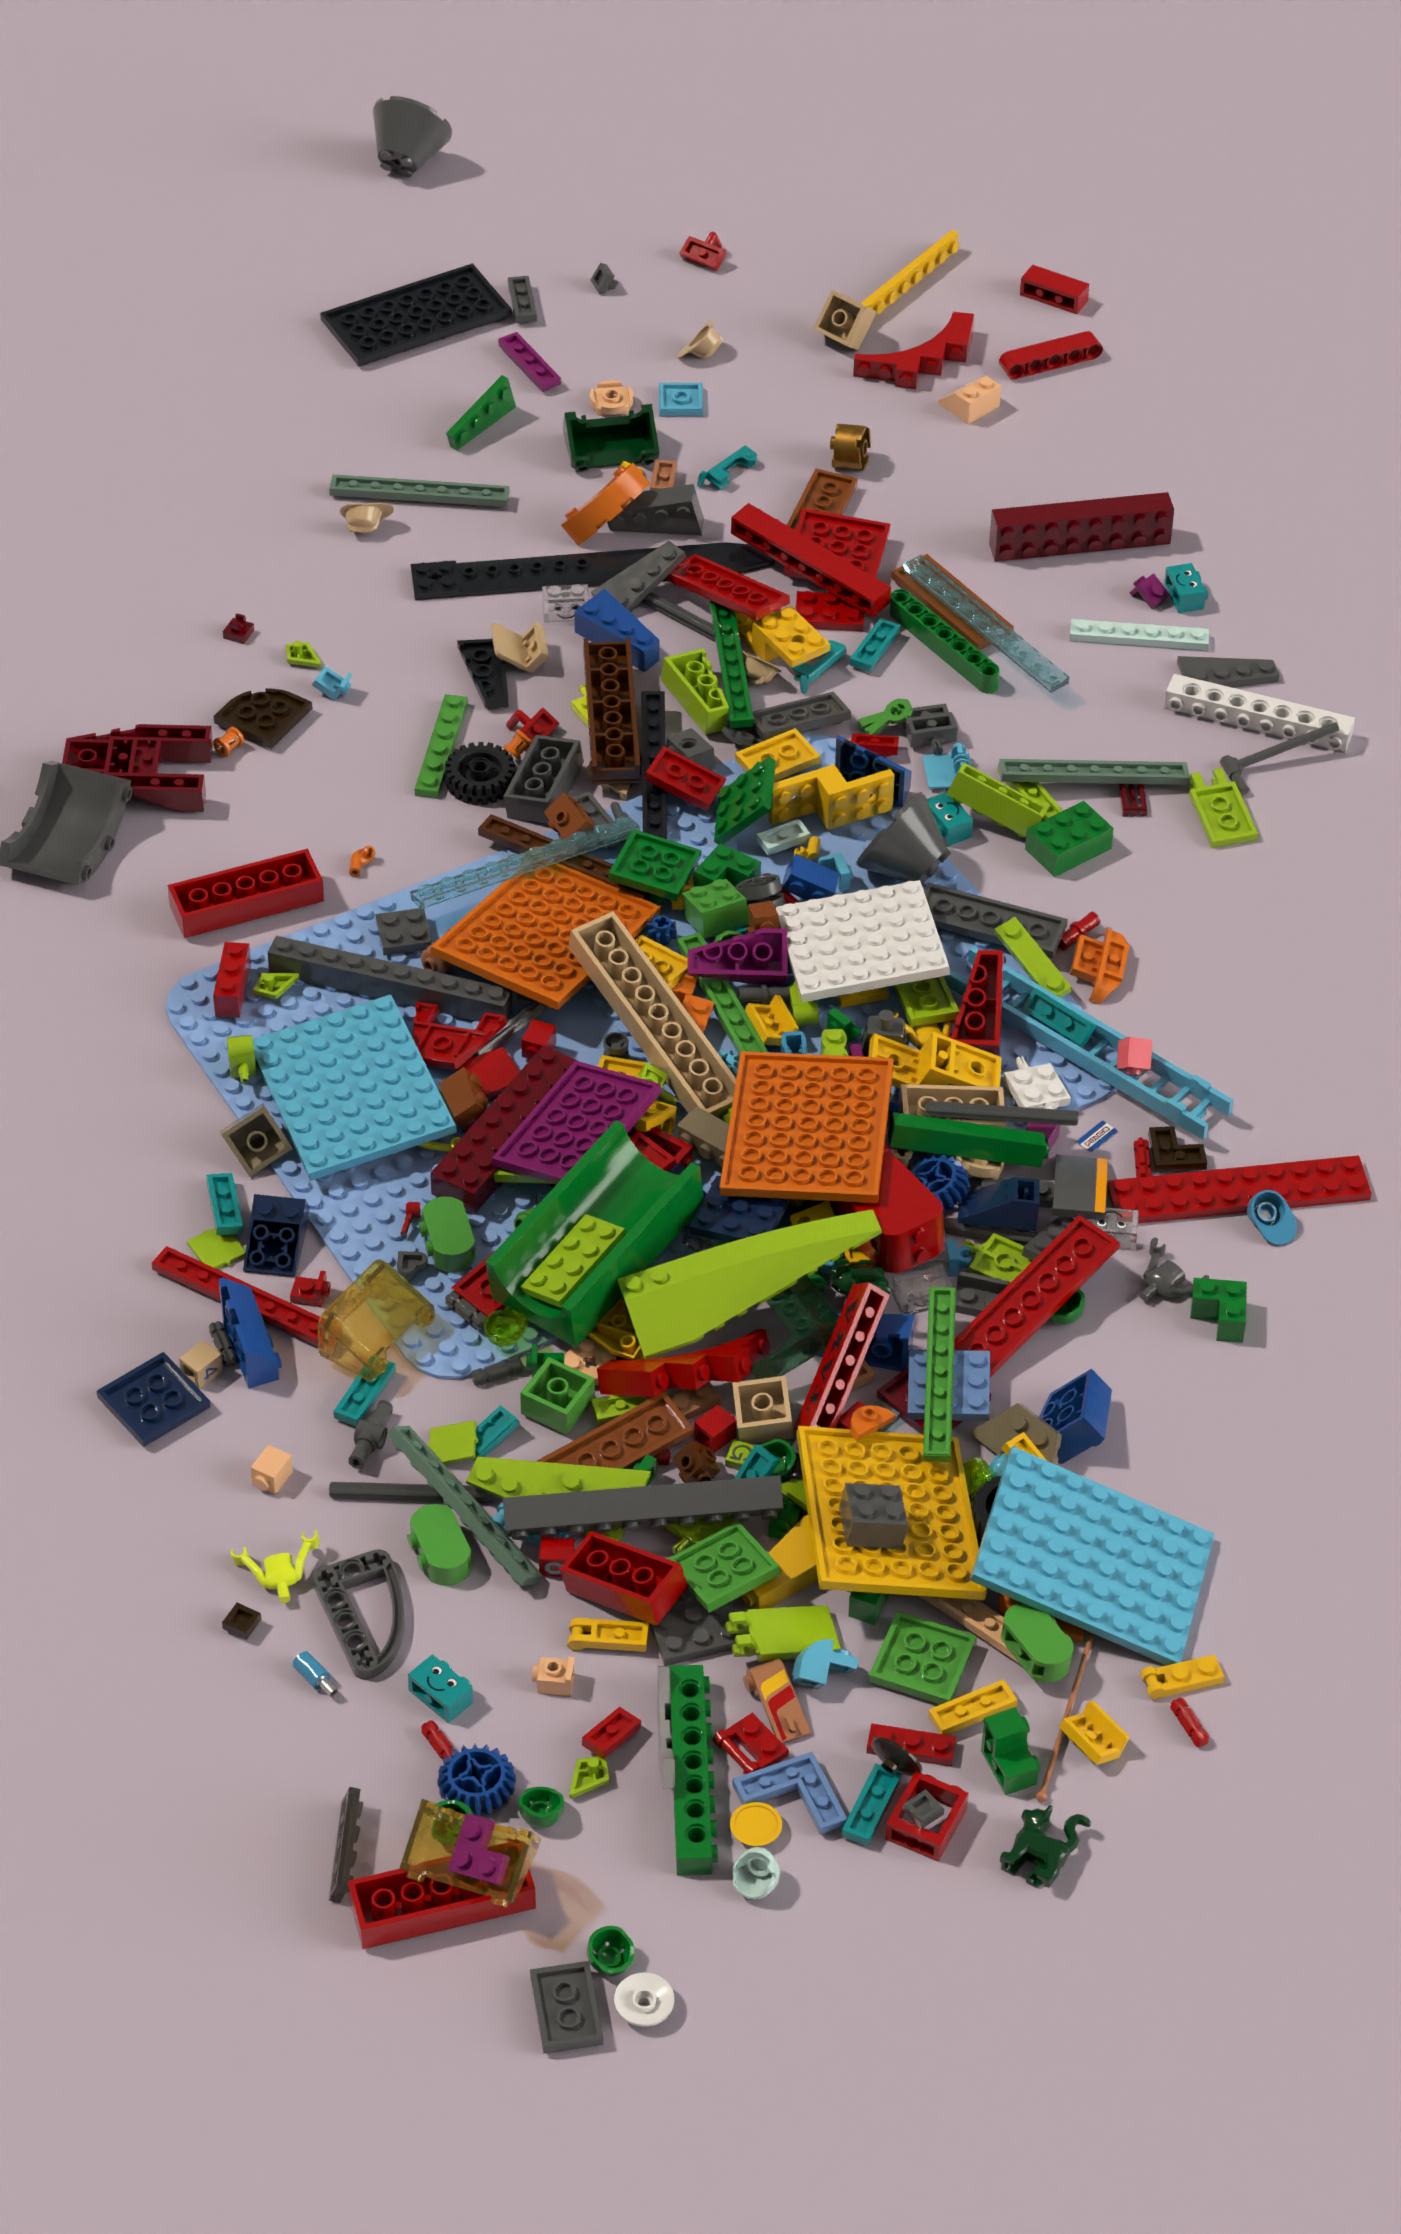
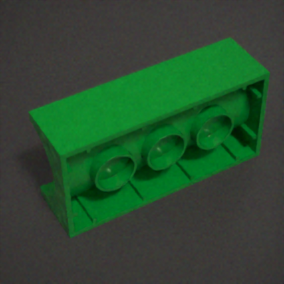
[485,1120,704,1348]

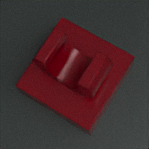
[223,613,254,644]

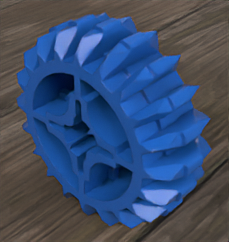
[907,1154,970,1215]
[437,1743,516,1817]

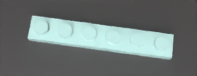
[1070,619,1209,651]

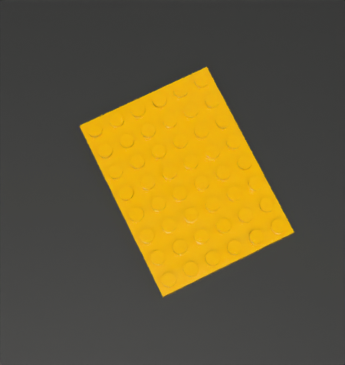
[796,1426,987,1600]

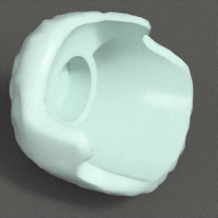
[733,1847,780,1900]

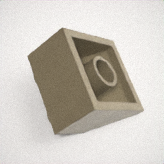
[220,1103,293,1177]

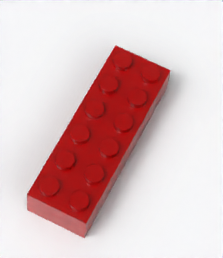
[167,848,325,938]
[348,1841,536,1949]

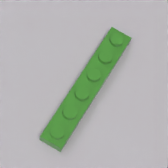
[415,694,468,799]

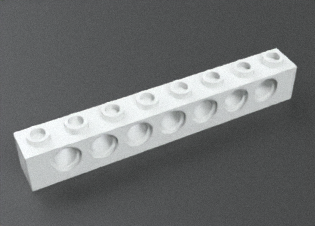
[1164,674,1355,753]

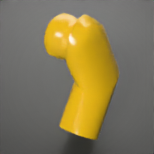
[794,836,821,860]

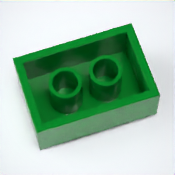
[1025,801,1114,877]

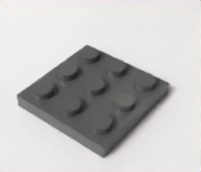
[649,1588,744,1666]

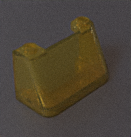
[317,1259,436,1382]
[400,1799,541,1908]

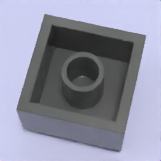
[839,1483,908,1549]

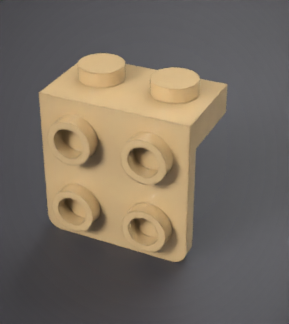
[491,622,549,674]

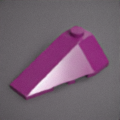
[687,928,788,986]

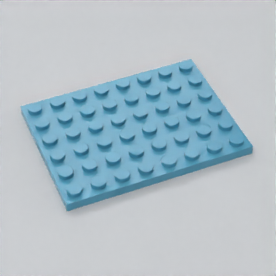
[253,994,457,1181]
[970,1446,1215,1665]

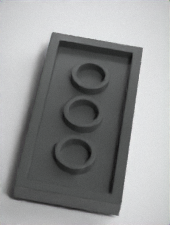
[752,692,851,741]

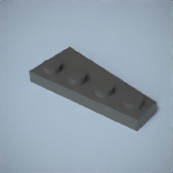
[591,541,687,612]
[1177,656,1280,688]

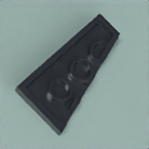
[457,639,509,708]

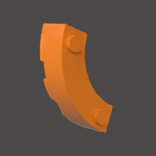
[561,463,650,546]

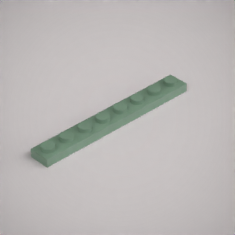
[329,474,510,507]
[998,759,1190,785]
[387,1426,543,1586]

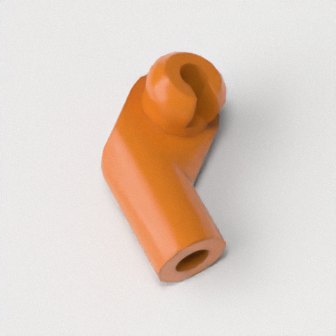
[349,846,375,877]

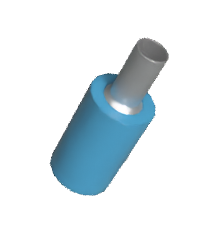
[293,1651,338,1697]

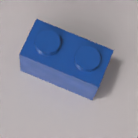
[782,854,840,901]

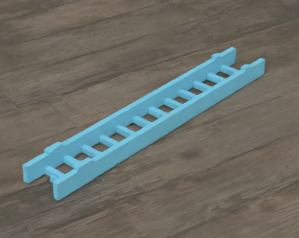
[944,946,1234,1140]

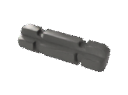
[445,1291,489,1330]
[209,1321,237,1367]
[471,1357,523,1386]

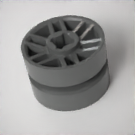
[736,874,786,908]

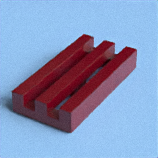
[1118,784,1147,817]

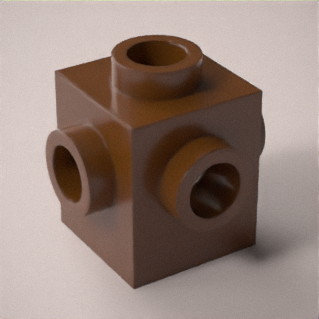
[673,1440,721,1483]

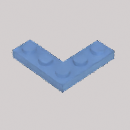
[732,1752,847,1835]

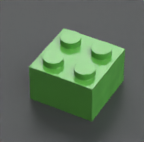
[682,879,749,938]
[520,1357,595,1435]

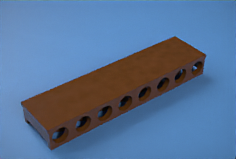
[583,637,640,785]

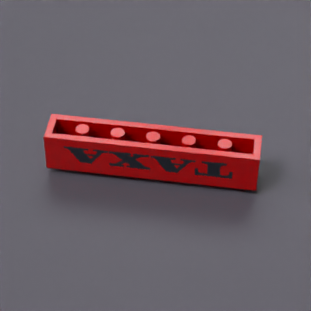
[793,1282,890,1430]

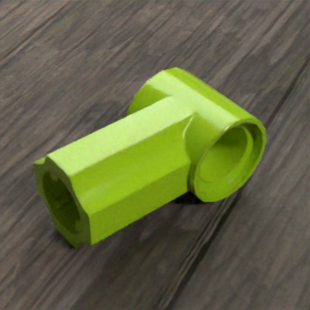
[789,981,819,1027]

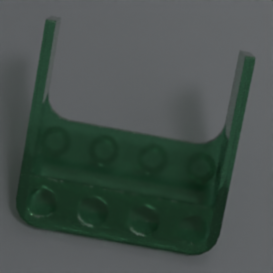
[750,1275,840,1380]

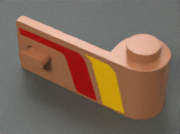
[743,1659,811,1743]

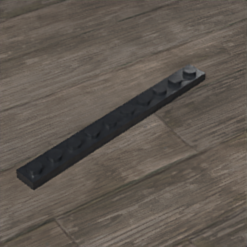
[641,691,667,839]

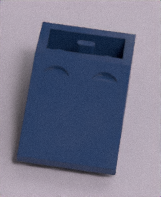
[958,1177,1040,1232]
[243,1194,310,1276]

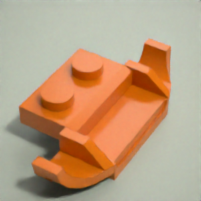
[1070,927,1130,1005]
[671,973,715,1034]

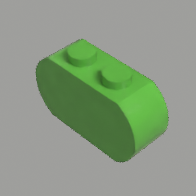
[419,1197,476,1272]
[407,1504,472,1586]
[1001,1602,1074,1683]

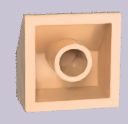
[938,376,1001,424]

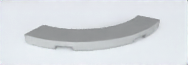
[657,1666,675,1788]

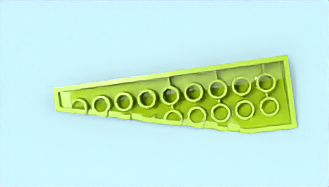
[617,1209,882,1359]

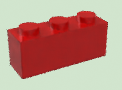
[1020,264,1089,314]
[213,942,251,1018]

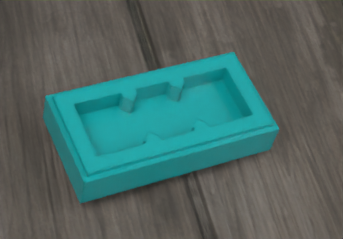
[475,1405,521,1457]

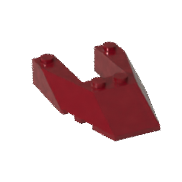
[62,724,213,812]

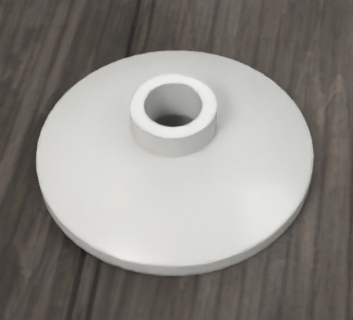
[614,1972,674,2027]

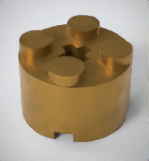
[830,424,871,470]

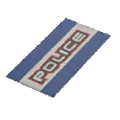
[1076,1120,1118,1152]

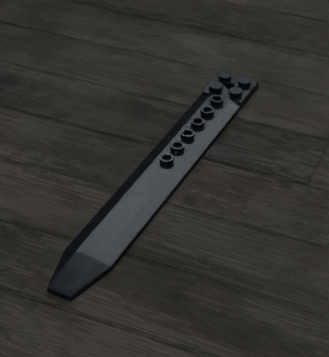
[411,542,775,600]

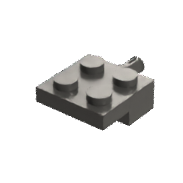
[902,703,958,755]

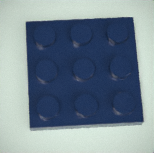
[689,1176,791,1243]
[97,1352,211,1447]

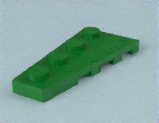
[446,375,516,451]

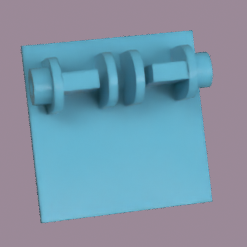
[922,743,972,789]

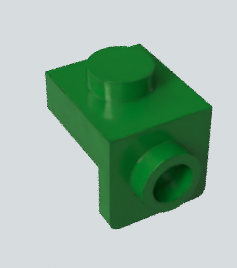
[827,1007,861,1045]
[768,1498,803,1539]

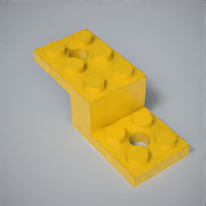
[735,605,830,668]
[768,764,894,830]
[868,1032,1002,1088]

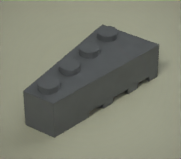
[607,484,704,536]

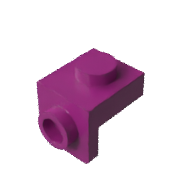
[1129,573,1170,609]

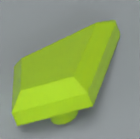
[286,641,322,668]
[253,973,300,1000]
[569,1756,610,1799]

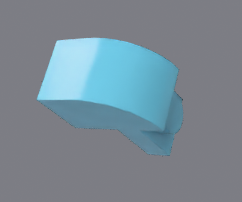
[791,1639,859,1689]

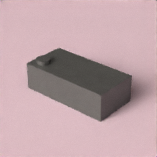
[503,735,584,823]

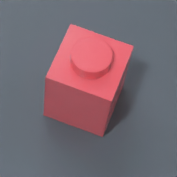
[1117,1037,1152,1076]

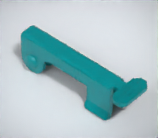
[697,445,757,490]
[793,640,847,694]

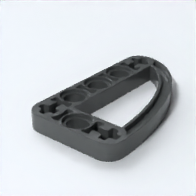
[313,1549,404,1680]

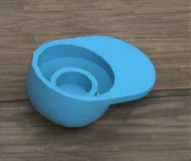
[1247,1190,1297,1245]

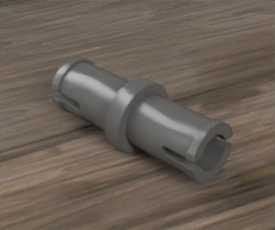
[738,985,790,1005]

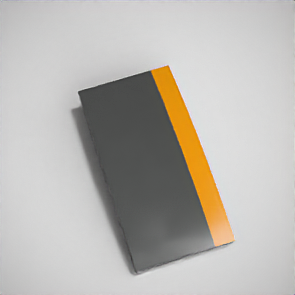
[1052,1154,1107,1220]

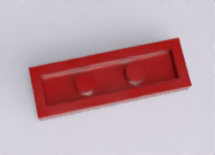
[866,1723,956,1767]

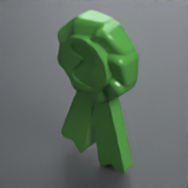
[858,698,913,735]

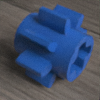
[647,916,677,946]

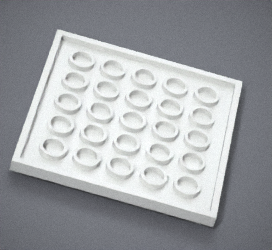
[776,880,950,1002]

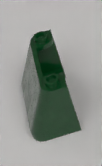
[563,404,659,472]

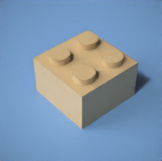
[813,290,877,351]
[732,1376,794,1444]

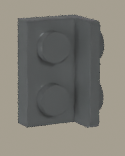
[955,1271,1010,1317]

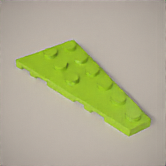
[466,1456,651,1541]

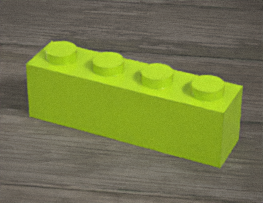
[946,762,1048,838]

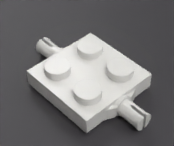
[1003,1056,1071,1109]

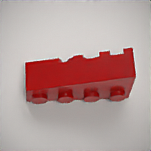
[951,950,1004,1055]

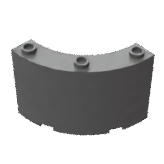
[0,761,132,885]

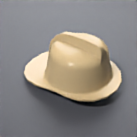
[677,320,723,358]
[340,503,394,533]
[741,649,782,685]

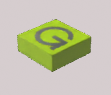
[725,1440,755,1469]

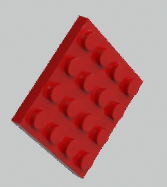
[784,508,891,580]

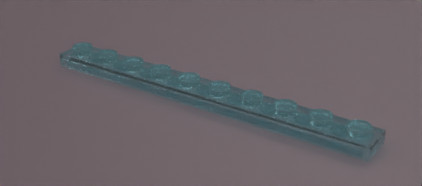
[903,555,1069,693]
[410,816,640,909]

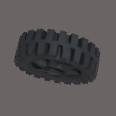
[445,742,516,805]

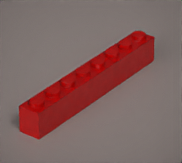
[731,503,891,618]

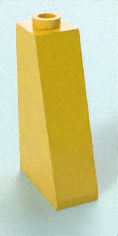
[742,1515,818,1609]

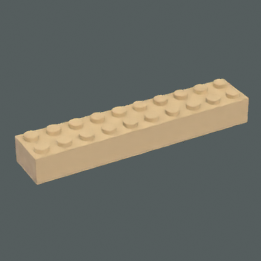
[569,911,736,1120]

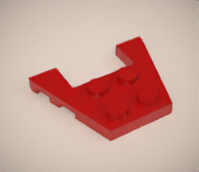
[411,1001,507,1070]

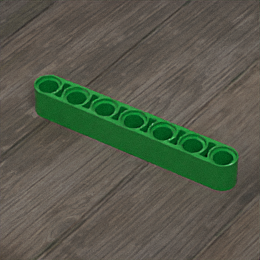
[889,589,1000,693]

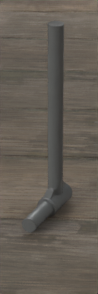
[1220,722,1339,795]

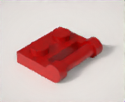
[712,1712,789,1775]

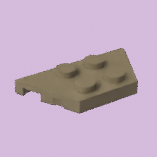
[970,1403,1062,1465]

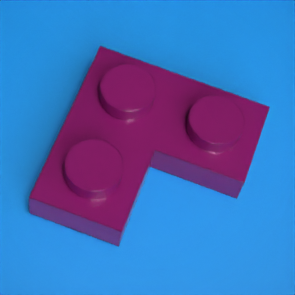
[448,1813,511,1886]

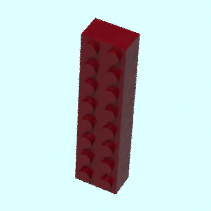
[989,492,1174,562]
[430,1045,580,1215]

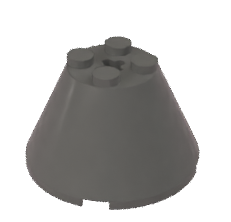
[373,96,452,177]
[856,792,951,885]

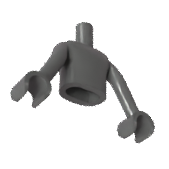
[1139,1238,1209,1301]

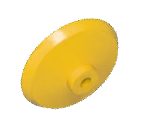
[730,1802,782,1846]

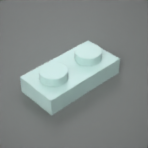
[756,819,811,856]

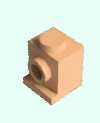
[532,1656,575,1697]

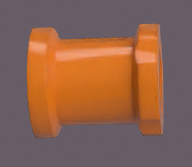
[213,727,244,757]
[503,729,532,760]

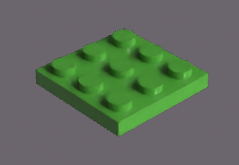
[668,1521,781,1613]
[868,1611,977,1705]

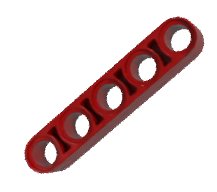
[999,331,1103,379]

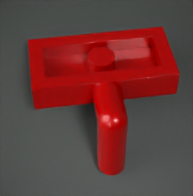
[679,232,727,271]
[506,707,560,751]

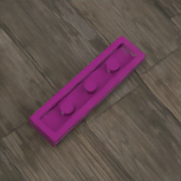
[498,332,561,392]

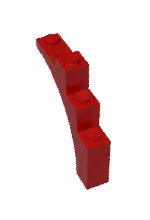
[853,311,974,389]
[597,1329,770,1397]

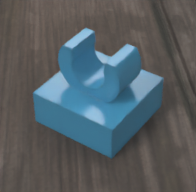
[945,1239,972,1277]

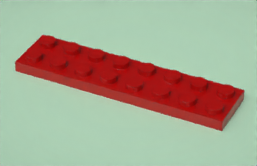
[954,1215,1120,1378]

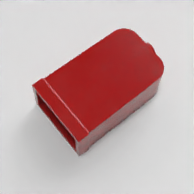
[818,1145,945,1273]

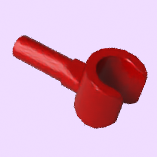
[400,1202,421,1236]

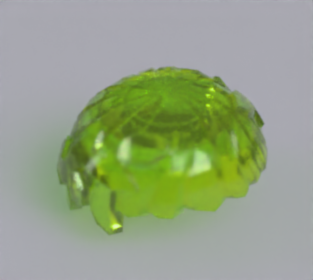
[484,1306,527,1347]
[963,1457,993,1502]

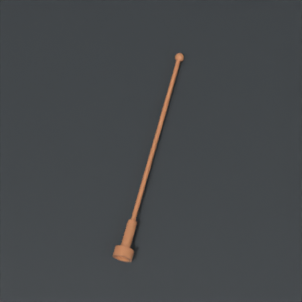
[1036,1632,1095,1802]

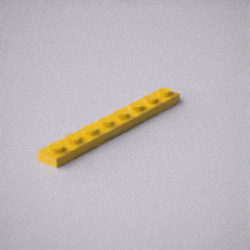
[861,230,959,316]

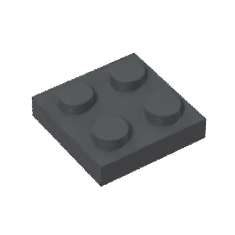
[375,908,432,955]

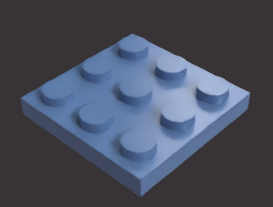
[908,1349,990,1421]

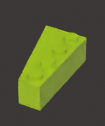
[661,648,729,735]

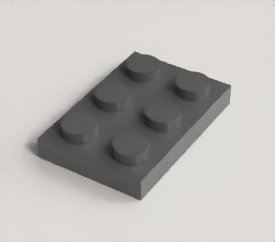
[530,1961,603,2054]

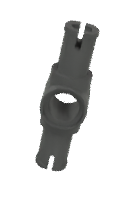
[349,1400,393,1469]

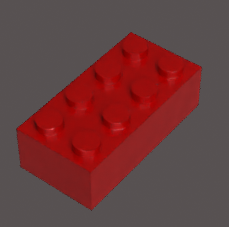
[559,1531,688,1626]

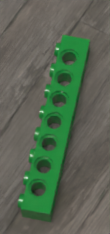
[669,1665,718,1875]

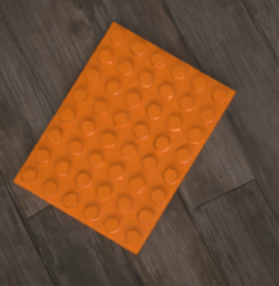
[430,854,661,1010]
[719,1051,894,1203]

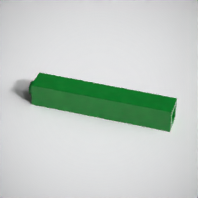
[888,1112,1049,1168]

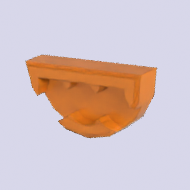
[850,1405,896,1442]

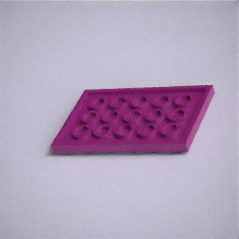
[492,1060,662,1184]

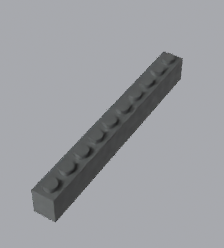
[267,936,512,1022]
[503,1475,783,1540]

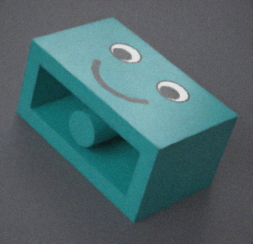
[1164,563,1208,613]
[927,792,973,847]
[408,1654,473,1724]

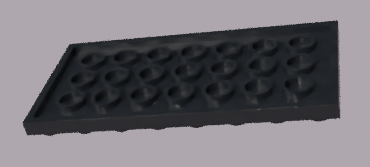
[320,263,512,367]

